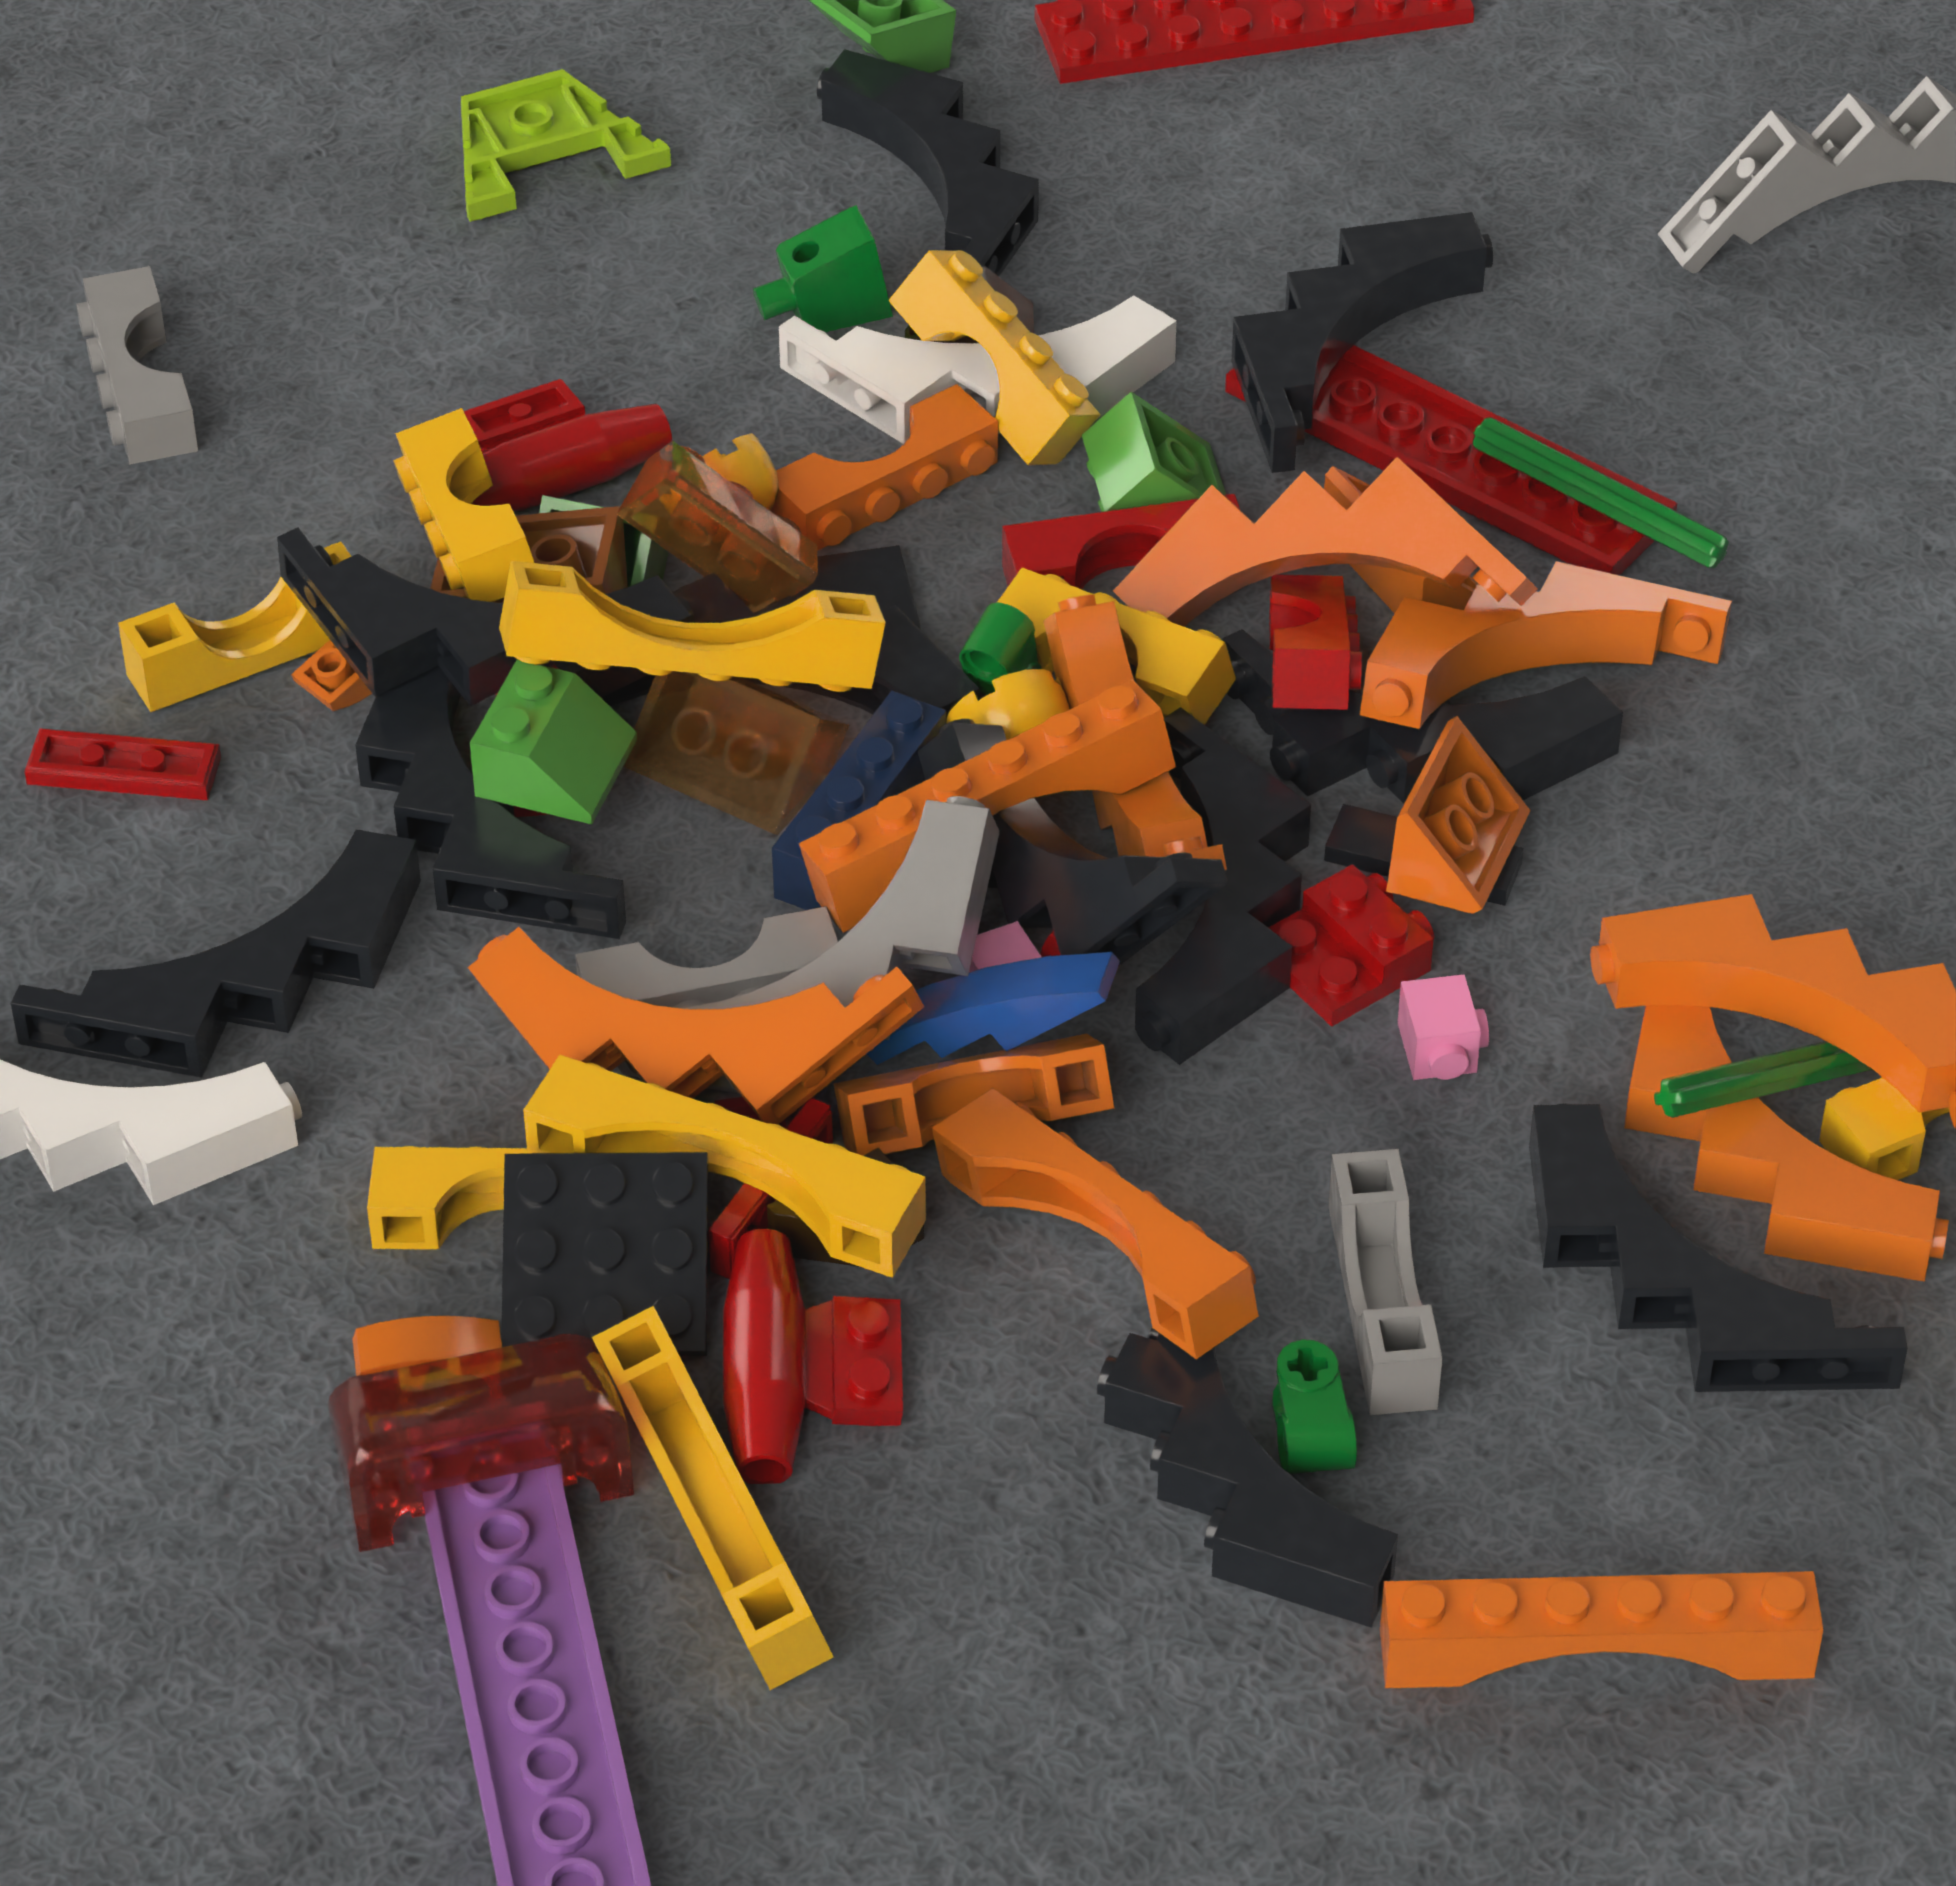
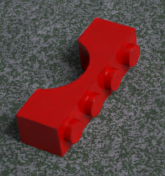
[1002,494,1240,589]
[1269,574,1362,710]

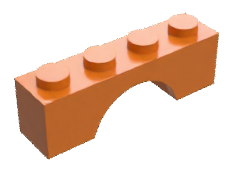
[767,384,998,556]
[834,1034,1114,1156]

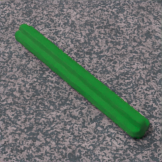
[1473,418,1729,568]
[1654,1041,1873,1118]

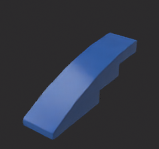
[867,952,1120,1065]

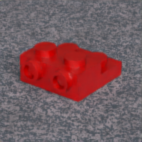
[1268,864,1434,1027]

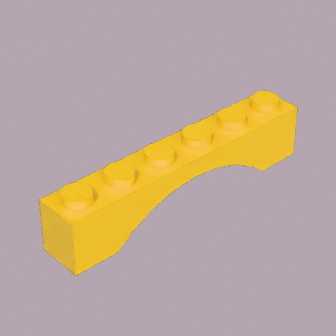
[499,561,886,692]
[523,1055,926,1278]
[592,1306,834,1690]

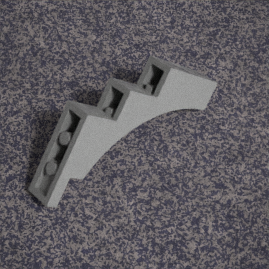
[1658,76,1956,273]
[617,796,1000,1093]

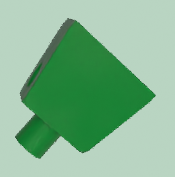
[753,205,893,332]

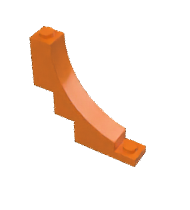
[1113,457,1538,627]
[1360,561,1732,729]
[1044,595,1227,870]
[1590,894,1956,1129]
[467,927,925,1125]
[1624,1005,1949,1282]

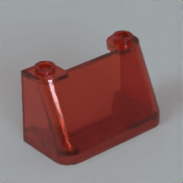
[328,1334,634,1552]

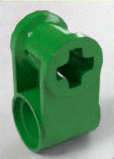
[959,602,1042,696]
[1272,1339,1357,1474]

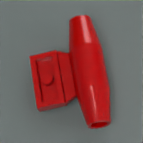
[464,379,672,512]
[723,1229,903,1484]

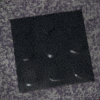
[501,1152,709,1357]

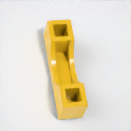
[888,250,1101,465]
[393,408,534,602]
[118,541,351,712]
[997,568,1236,725]
[1819,1077,1949,1180]
[367,1146,527,1249]

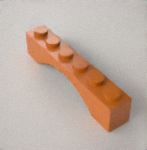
[799,679,1176,933]
[932,1088,1259,1359]
[1380,1571,1823,1688]

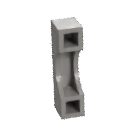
[76,266,198,464]
[575,906,838,1009]
[1328,1149,1442,1415]

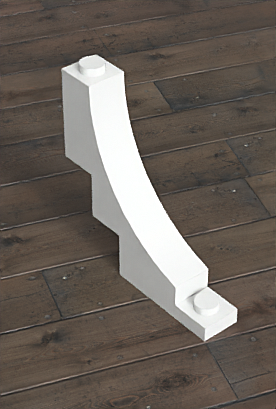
[779,295,1177,444]
[0,1059,302,1205]

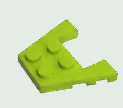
[461,69,671,222]

